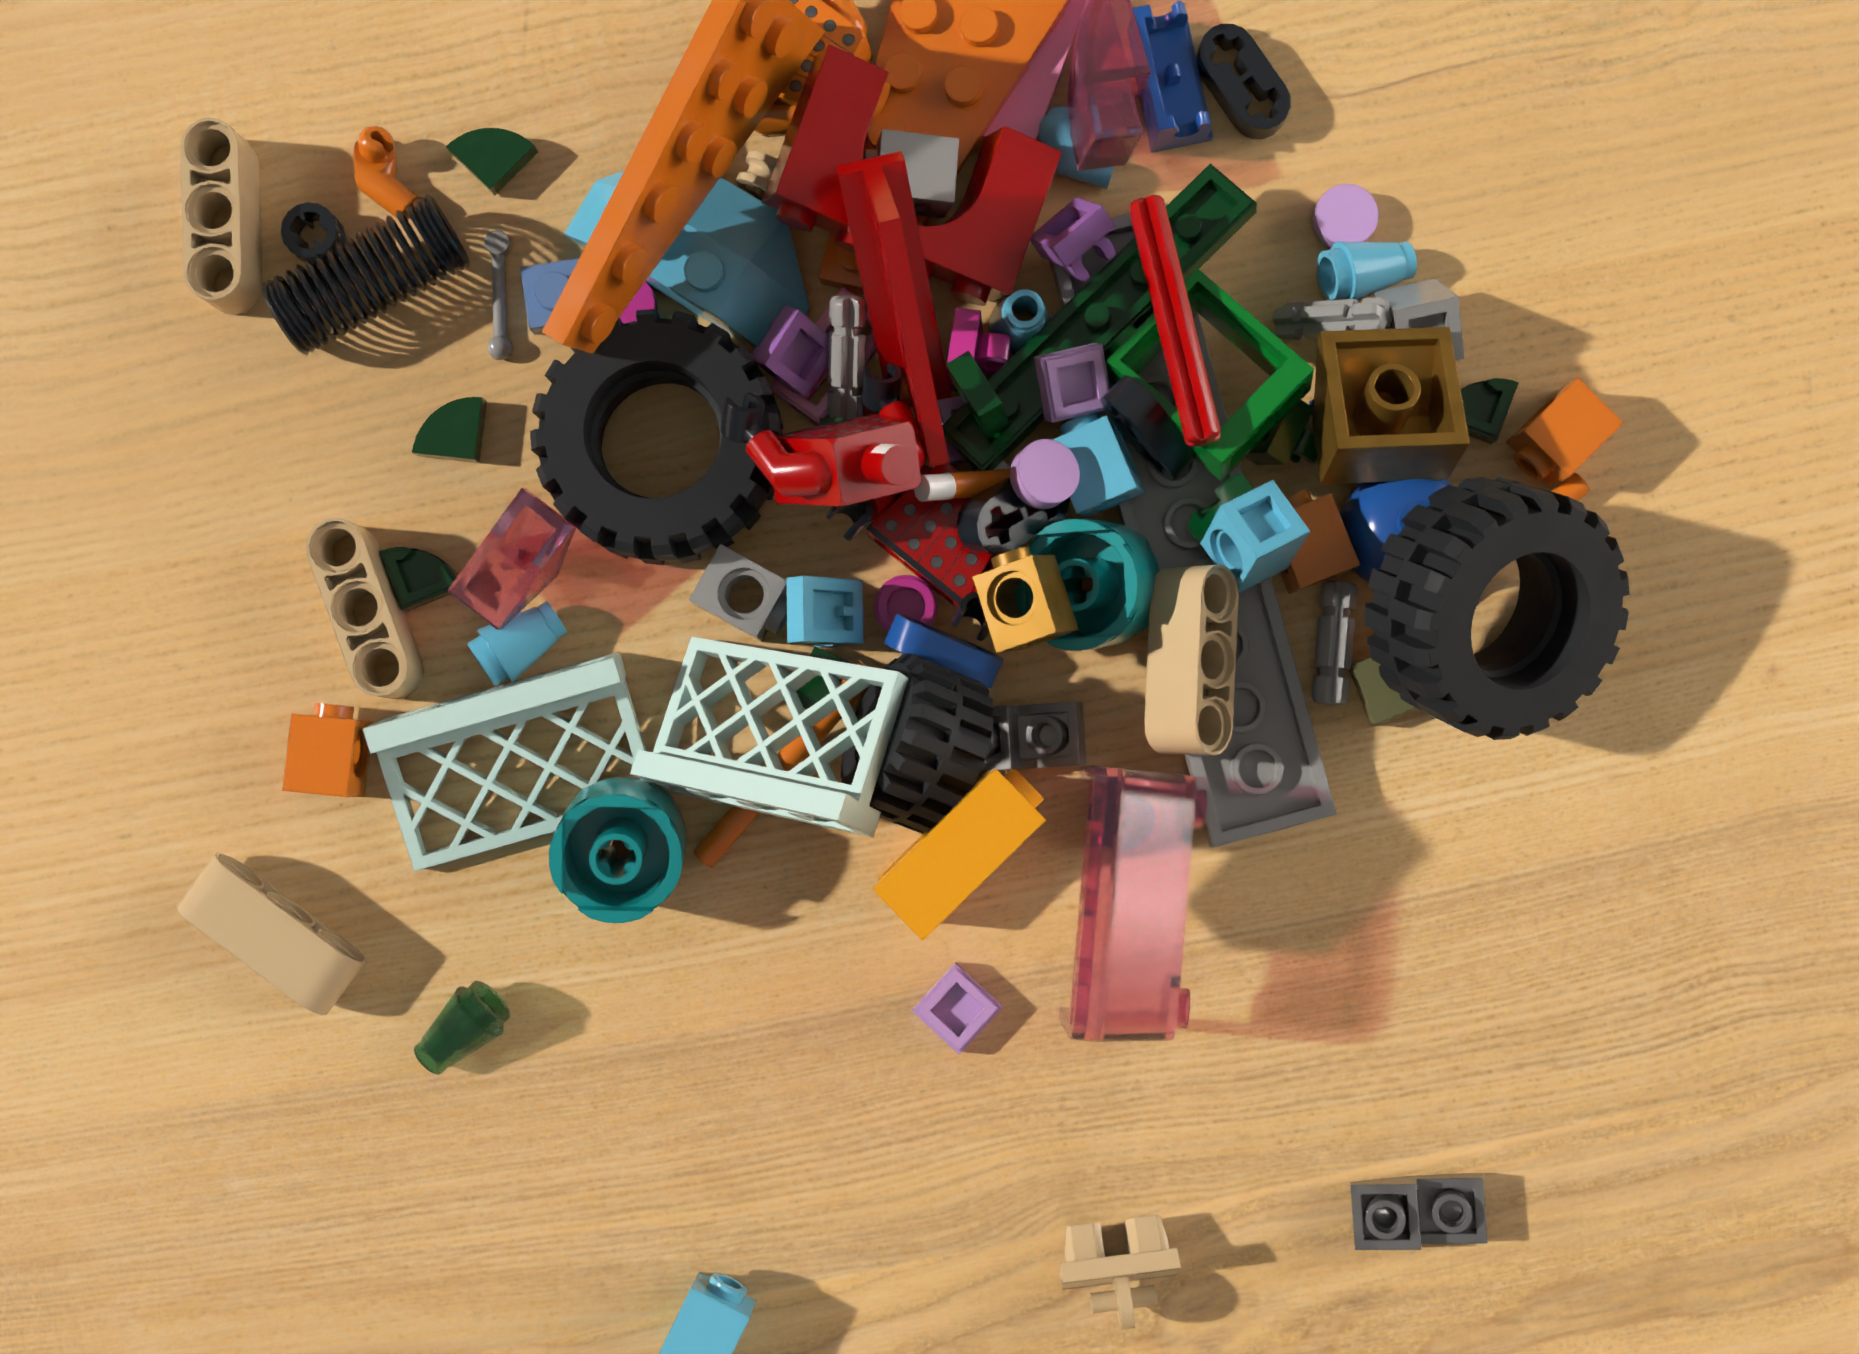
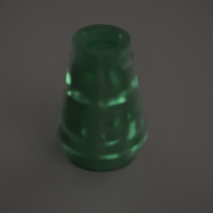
[414,981,510,1075]

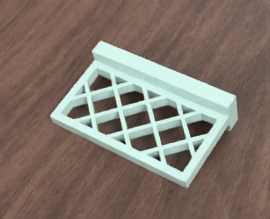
[630,636,909,838]
[363,651,658,871]

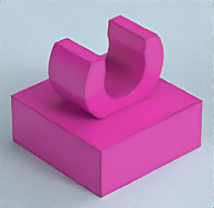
[946,308,1012,392]

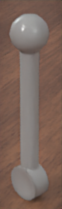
[484,230,512,360]

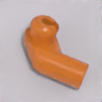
[353,126,420,220]

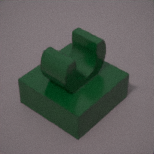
[1245,400,1317,465]

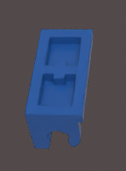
[1126,1,1213,153]

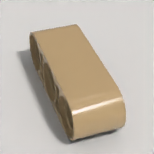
[180,117,262,315]
[306,518,424,699]
[1144,564,1239,755]
[176,853,366,1015]

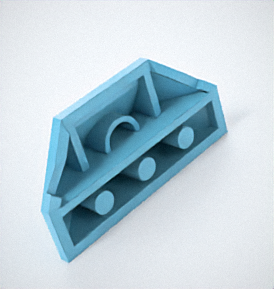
[564,171,810,349]

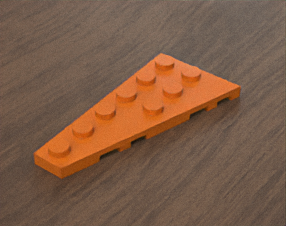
[542,0,825,354]
[818,0,1071,294]

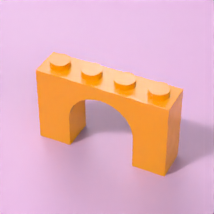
[872,768,1046,941]

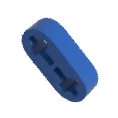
[884,613,1004,688]

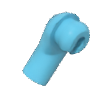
[1039,106,1116,189]

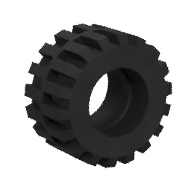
[841,653,994,834]

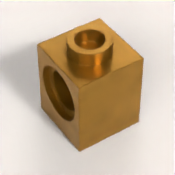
[973,547,1079,653]

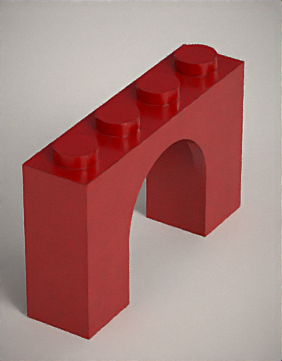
[761,44,1062,306]

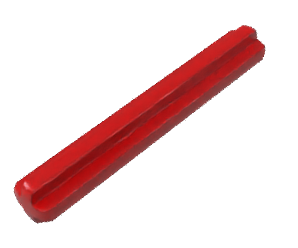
[1129,195,1221,447]

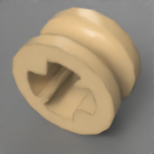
[736,150,777,200]

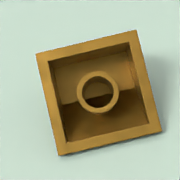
[1312,327,1470,484]

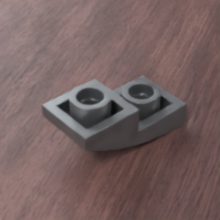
[982,701,1086,771]
[1350,1173,1488,1250]

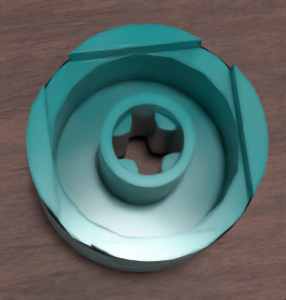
[1015,519,1160,651]
[549,777,687,923]

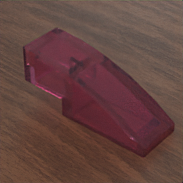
[1067,0,1151,171]

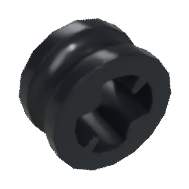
[281,202,346,266]

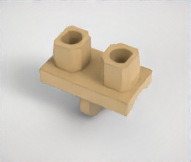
[1059,1215,1181,1330]

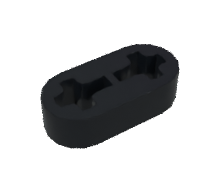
[1196,24,1291,139]
[1100,375,1196,481]
[957,477,1070,555]

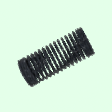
[261,194,470,355]

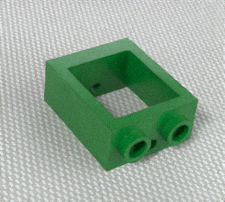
[1106,268,1314,481]

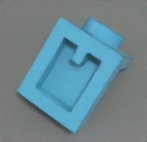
[786,576,864,648]

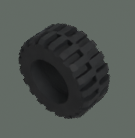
[530,309,783,565]
[1365,476,1630,740]

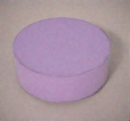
[1312,184,1379,249]
[1010,439,1080,509]

